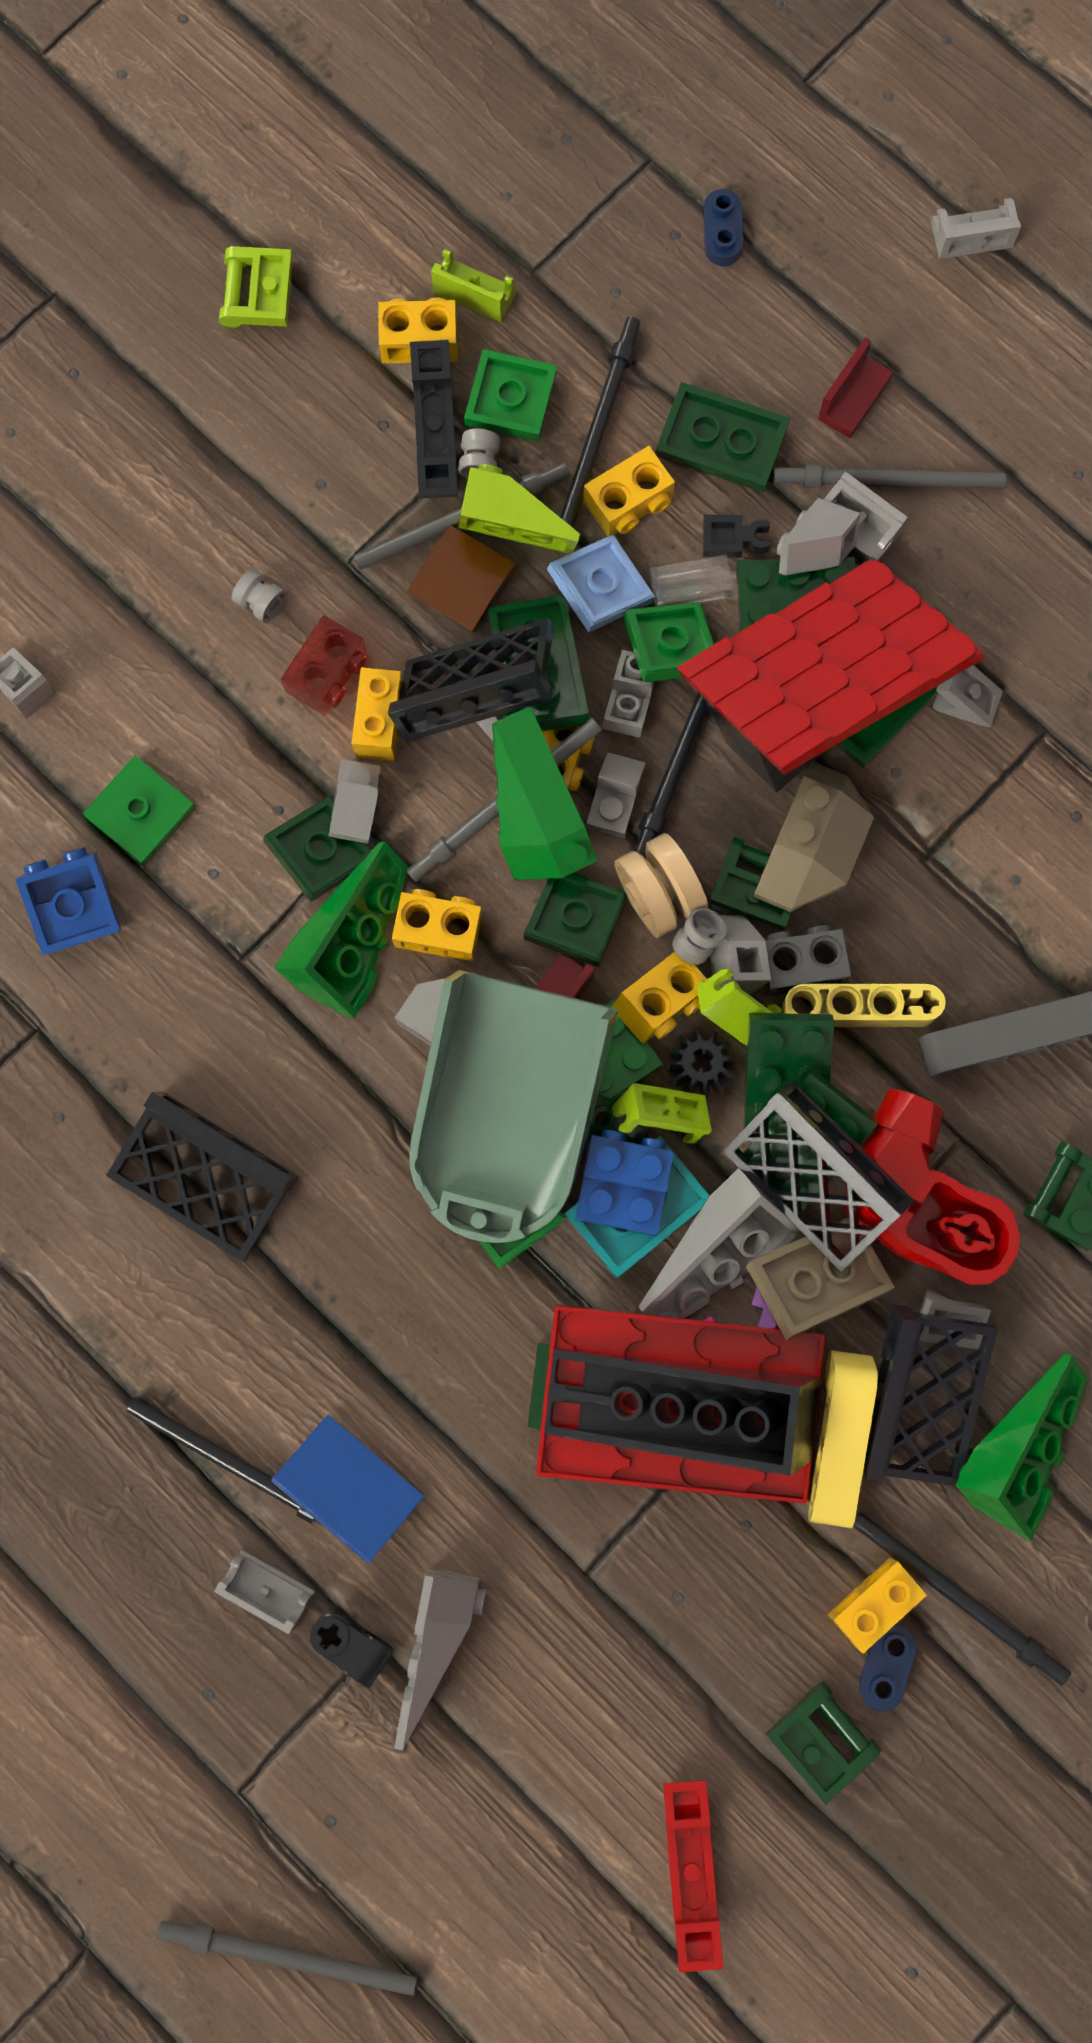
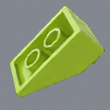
[459,464,580,554]

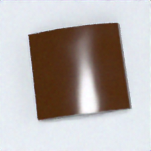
[407,525,517,632]

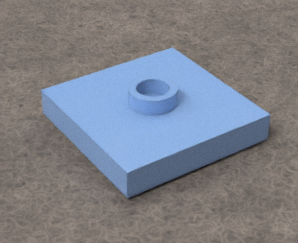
[547,535,655,633]

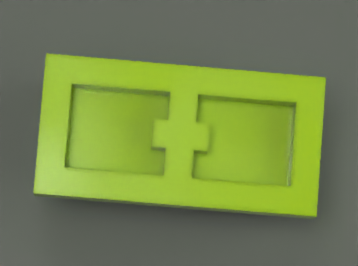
[431,249,517,323]
[696,969,782,1046]
[612,1083,712,1144]

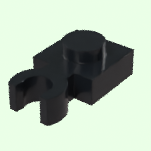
[703,515,770,558]

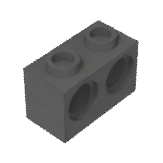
[765,925,851,996]

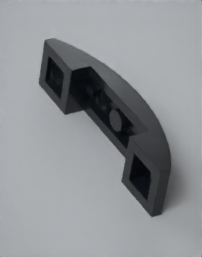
[410,340,458,499]

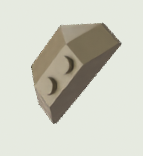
[753,762,874,912]

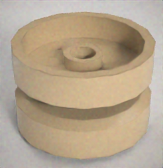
[614,833,708,938]

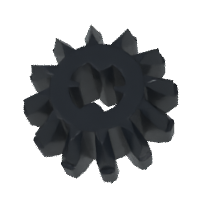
[666,1029,736,1099]

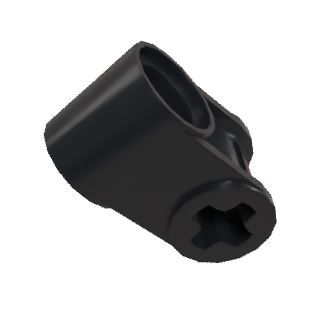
[310,1612,394,1688]

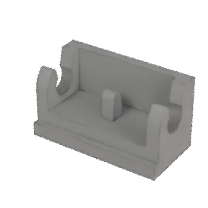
[931,198,1021,259]
[824,471,908,561]
[214,1549,315,1634]

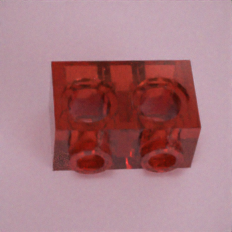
[281,615,368,715]

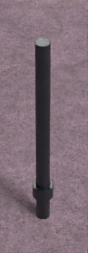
[560,317,641,528]
[633,692,709,860]
[126,1397,324,1527]
[853,1511,1071,1686]

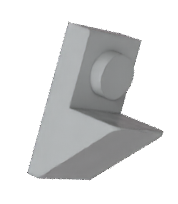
[0,647,55,718]
[933,665,1003,727]
[586,752,646,838]
[328,759,380,844]
[919,1289,991,1349]

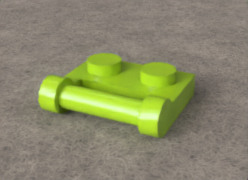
[219,246,293,328]

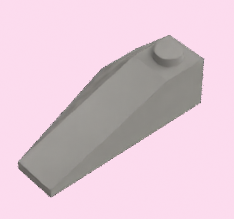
[639,1168,805,1318]
[394,1568,486,1750]

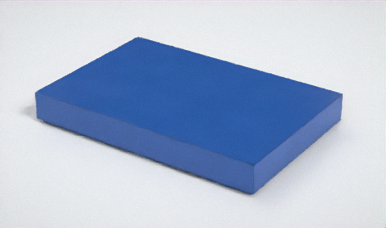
[271,1415,424,1564]

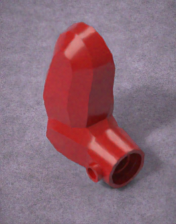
[844,1089,1020,1285]

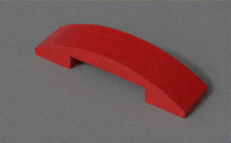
[663,1780,724,1973]

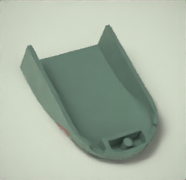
[410,970,619,1243]

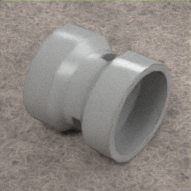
[458,429,500,480]
[231,569,287,623]
[672,908,727,965]

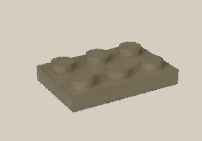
[746,1217,895,1341]

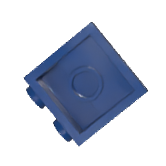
[15,847,121,955]
[575,1130,674,1236]

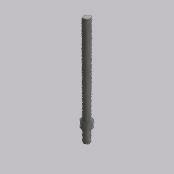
[353,462,570,570]
[773,464,1006,488]
[407,717,602,882]
[157,1920,417,1996]

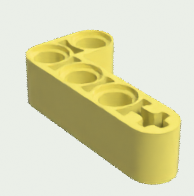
[781,984,946,1027]
[808,1350,878,1528]

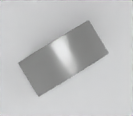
[602,650,655,738]

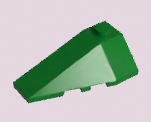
[492,706,598,880]
[274,842,409,1019]
[955,1353,1088,1541]

